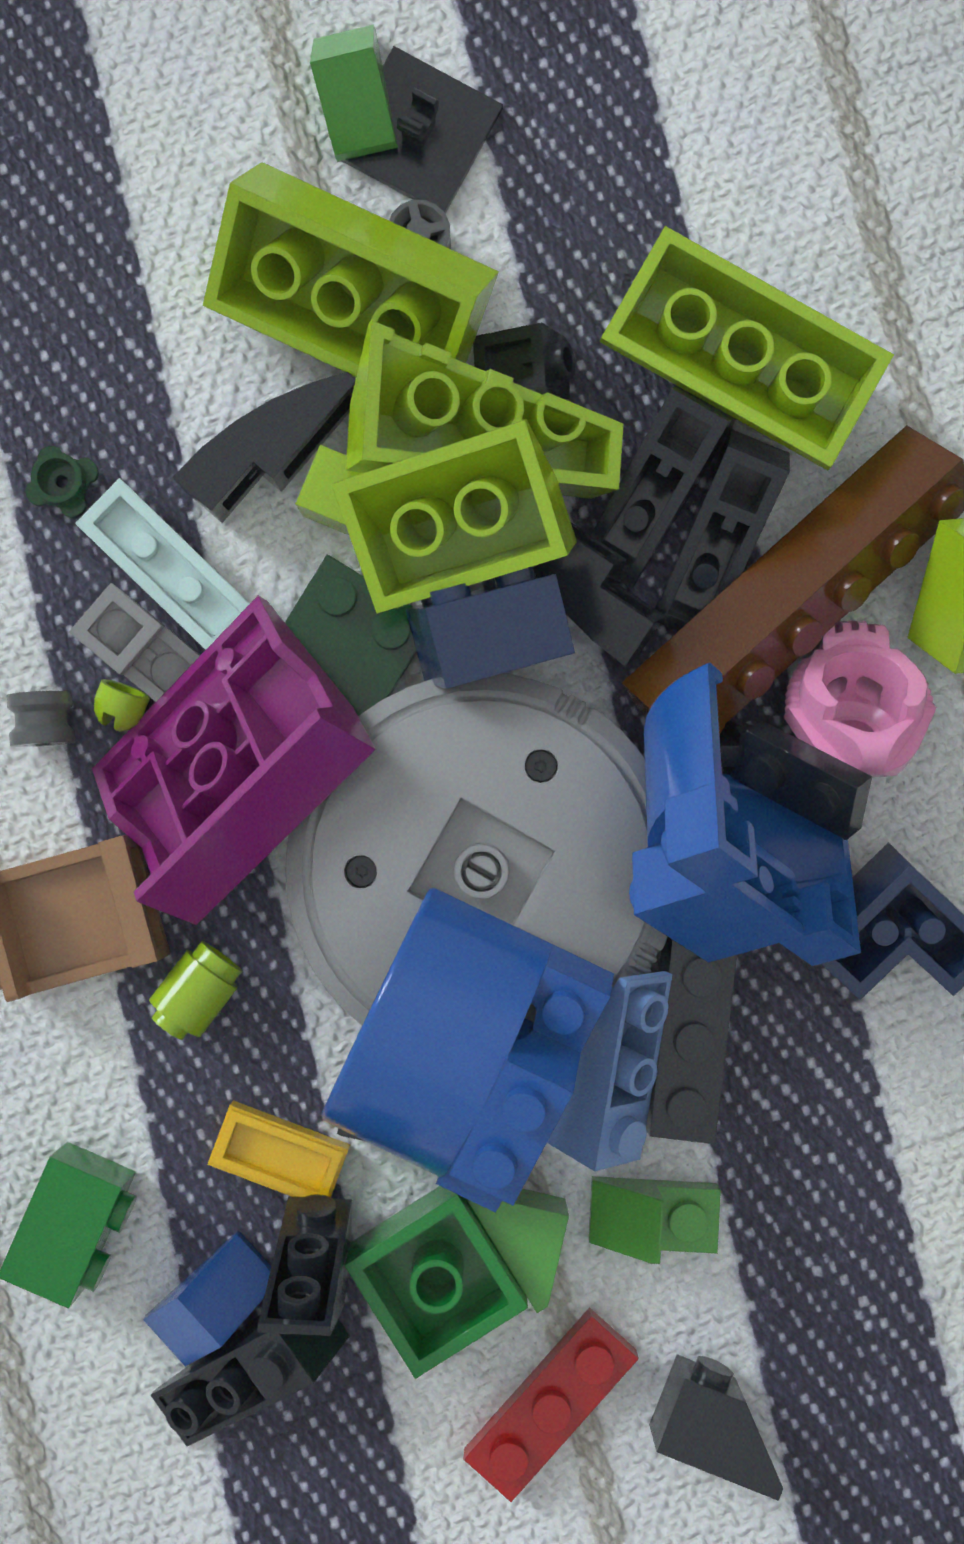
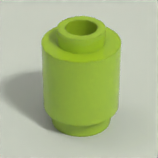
[149,941,242,1040]

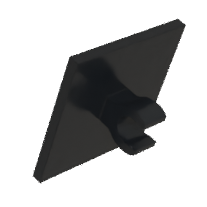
[342,46,503,214]

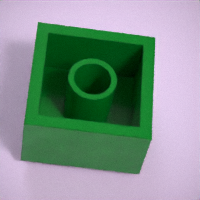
[344,1186,528,1379]

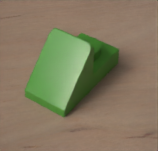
[588,1176,721,1264]

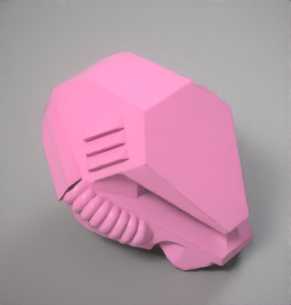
[784,621,937,777]

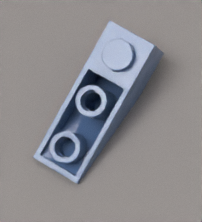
[547,971,673,1171]

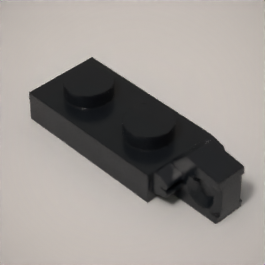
[719,720,872,840]

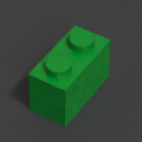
[0,1142,137,1309]

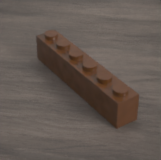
[622,425,964,734]

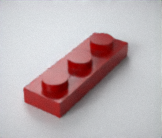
[463,1307,639,1502]

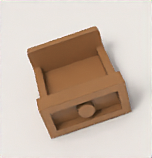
[0,835,170,1002]

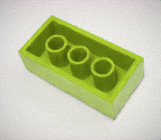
[202,162,499,377]

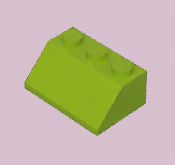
[331,419,577,613]

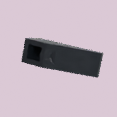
[258,1194,352,1336]
[150,1315,350,1447]

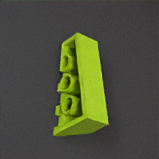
[346,320,624,499]

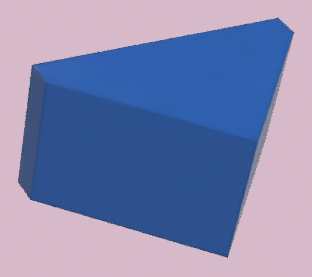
[143,1230,272,1367]

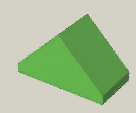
[310,24,398,162]
[468,1188,569,1313]

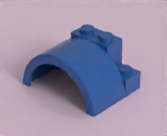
[629,662,861,966]
[321,888,614,1213]

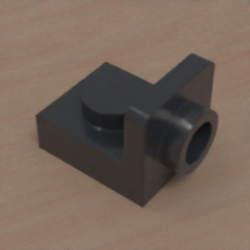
[473,322,575,399]

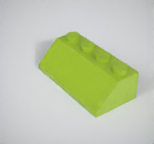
[600,226,894,471]

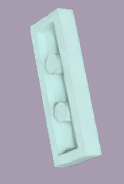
[75,478,250,650]

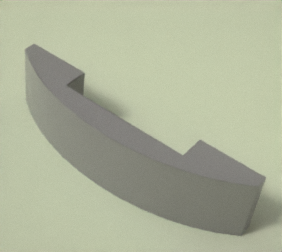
[69,583,200,702]

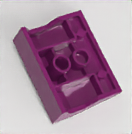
[92,595,376,925]

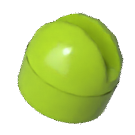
[94,679,150,732]

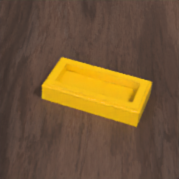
[207,1100,350,1198]

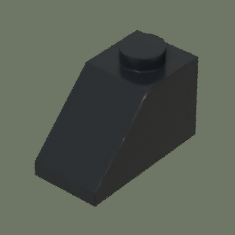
[649,1354,783,1501]

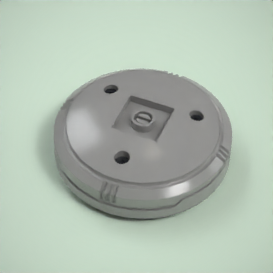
[285,674,667,1025]

